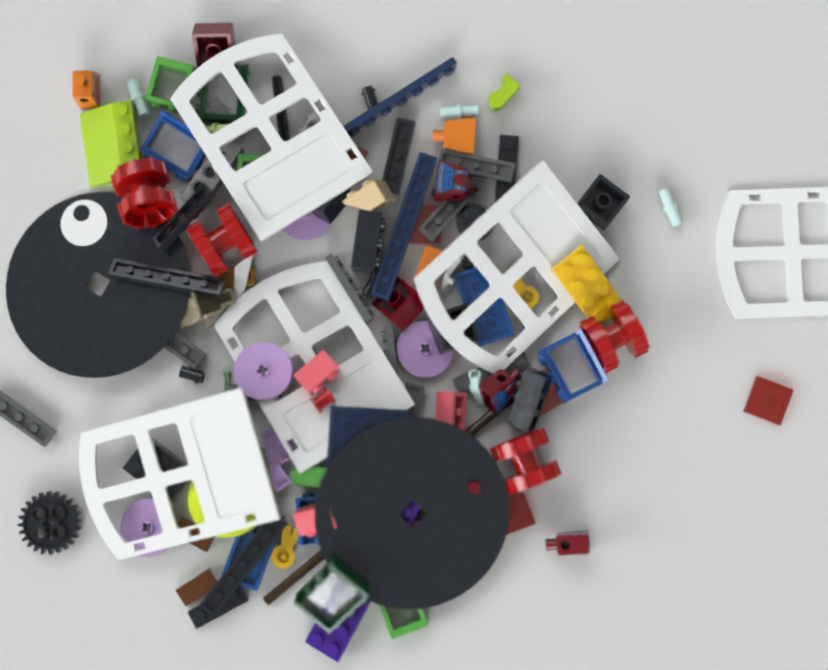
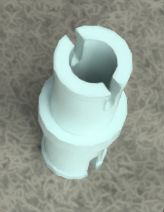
[126,79,150,118]
[440,104,478,119]
[657,188,684,227]
[468,369,483,405]

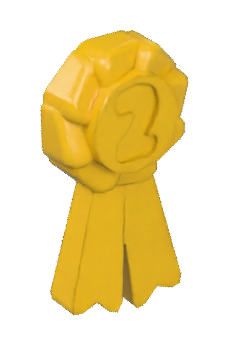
[507,269,539,309]
[271,524,299,569]

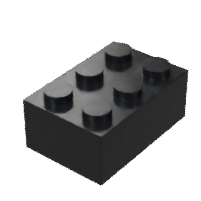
[351,209,386,274]
[123,437,190,503]

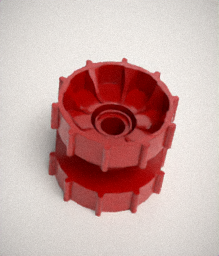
[110,157,178,229]
[186,203,257,276]
[579,300,650,374]
[490,428,562,494]

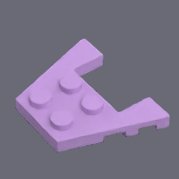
[261,426,327,492]

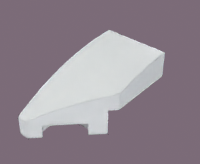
[441,258,461,294]

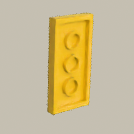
[551,245,622,325]

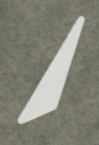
[234,255,253,300]

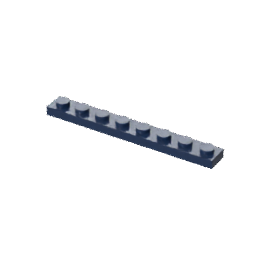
[343,57,457,137]
[371,152,438,301]

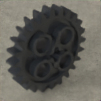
[17,491,83,555]

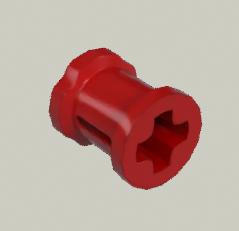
[310,388,336,413]

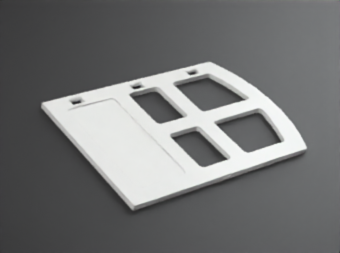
[170,34,373,242]
[414,160,620,374]
[716,187,828,319]
[214,261,415,474]
[79,388,281,560]

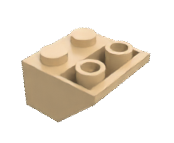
[342,179,396,211]

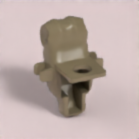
[180,288,236,329]

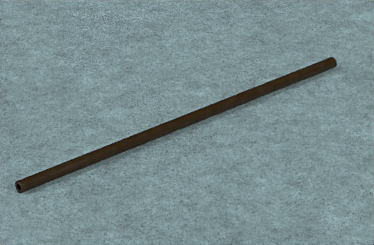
[263,399,515,605]

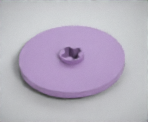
[282,212,330,241]
[396,321,454,378]
[234,342,293,400]
[120,498,169,557]

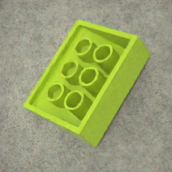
[80,100,144,188]

